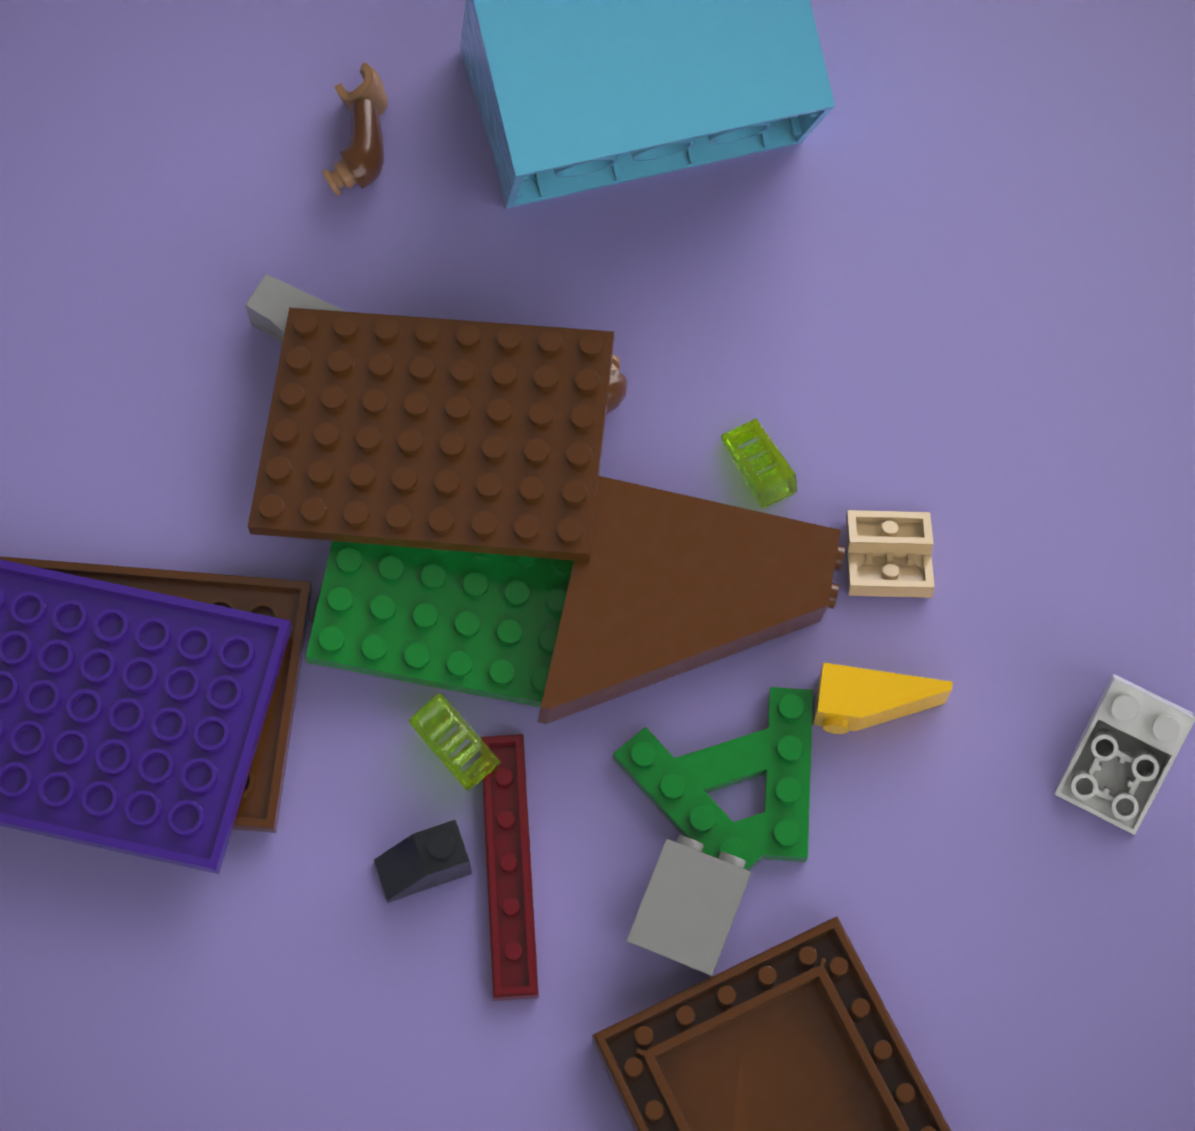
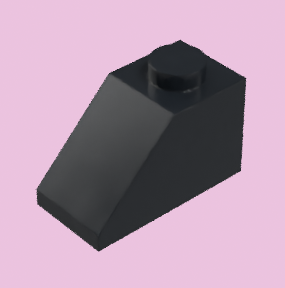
[374,819,472,903]

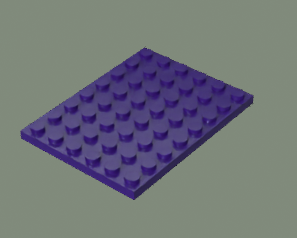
[0,560,292,874]

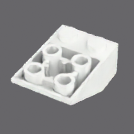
[1054,674,1195,835]

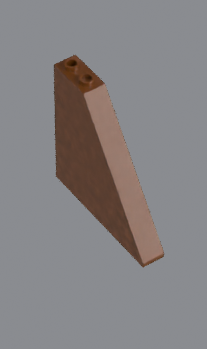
[538,476,845,724]

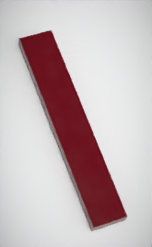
[480,734,539,1001]

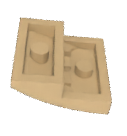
[846,510,935,598]

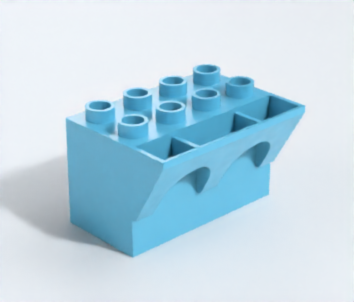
[460,0,835,209]

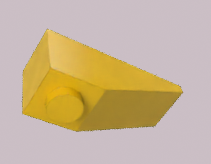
[813,662,953,734]

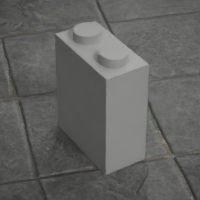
[627,835,751,976]

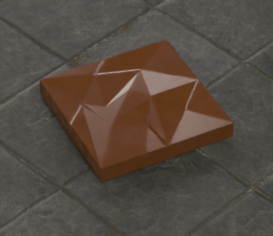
[592,916,951,1131]

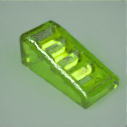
[720,418,797,508]
[408,693,501,791]

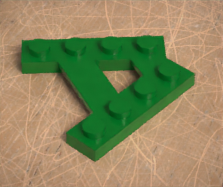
[613,687,813,871]

